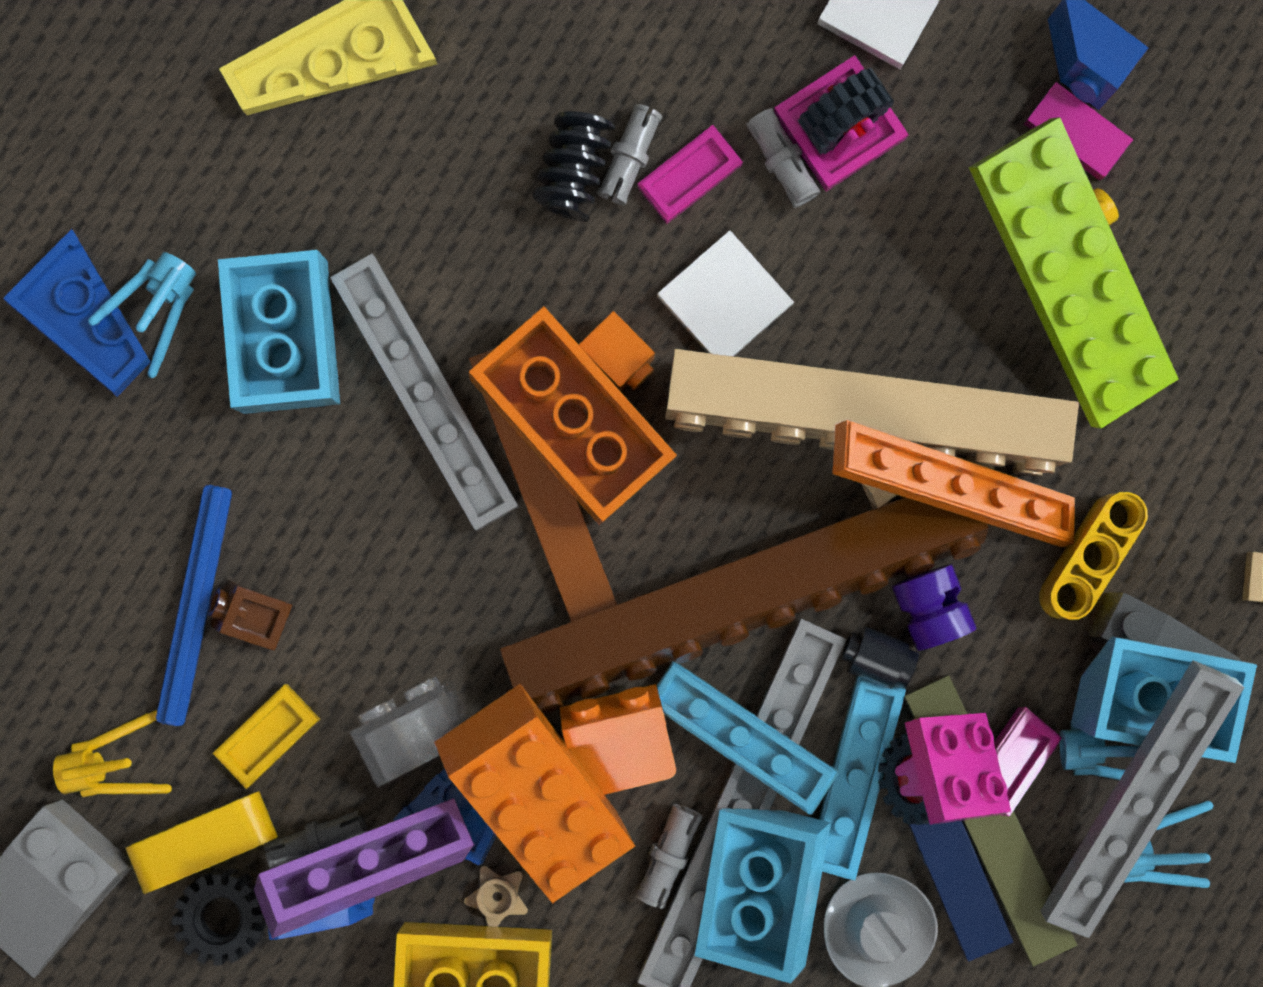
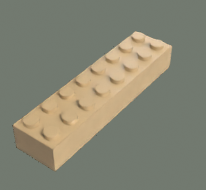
[665,349,1079,476]

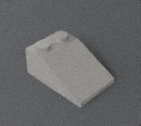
[0,799,133,978]

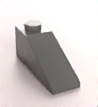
[1086,592,1241,661]

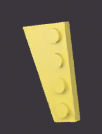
[219,0,437,115]

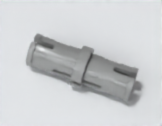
[597,104,662,206]
[746,108,821,208]
[635,804,702,909]

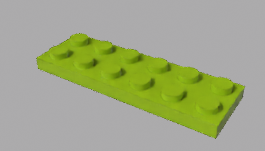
[968,117,1178,429]

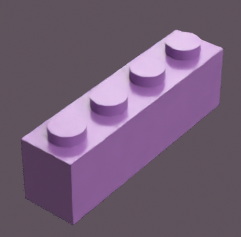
[254,798,474,938]

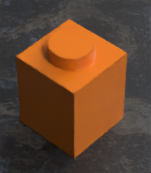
[579,311,655,392]

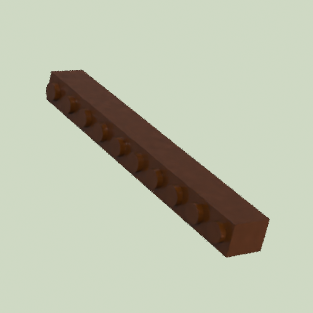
[500,497,989,715]

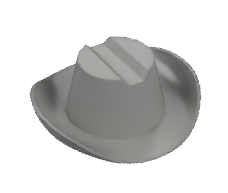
[824,873,938,987]

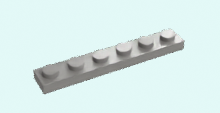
[330,253,519,531]
[1040,660,1245,938]

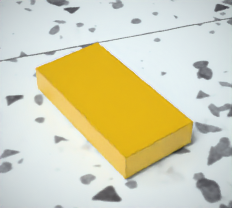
[213,684,320,789]

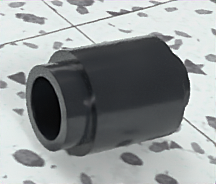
[841,626,919,689]

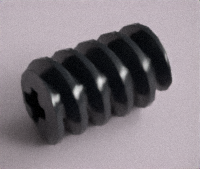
[533,111,615,222]

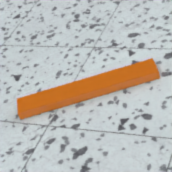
[833,420,1075,547]

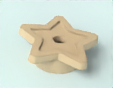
[464,866,528,927]

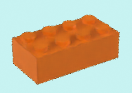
[469,306,677,525]
[434,684,635,903]

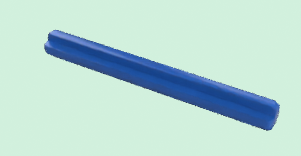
[156,485,232,726]

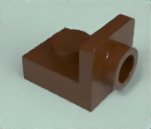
[208,580,292,651]

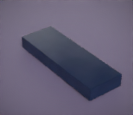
[908,821,1013,962]

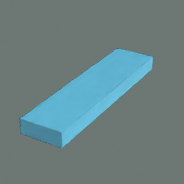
[657,661,839,815]
[819,676,906,881]

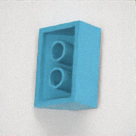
[1071,636,1257,763]
[695,808,831,984]

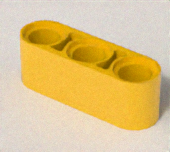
[1039,492,1148,620]
[125,791,278,894]

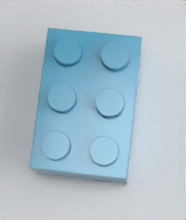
[218,250,340,414]

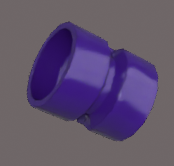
[892,564,977,651]

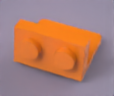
[560,684,676,795]

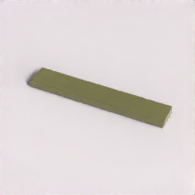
[904,675,1078,967]

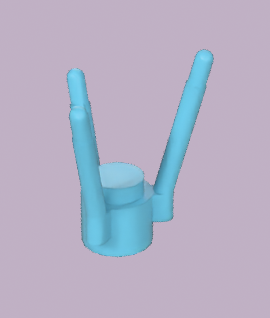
[88,252,196,378]
[1059,725,1140,780]
[1124,801,1213,888]

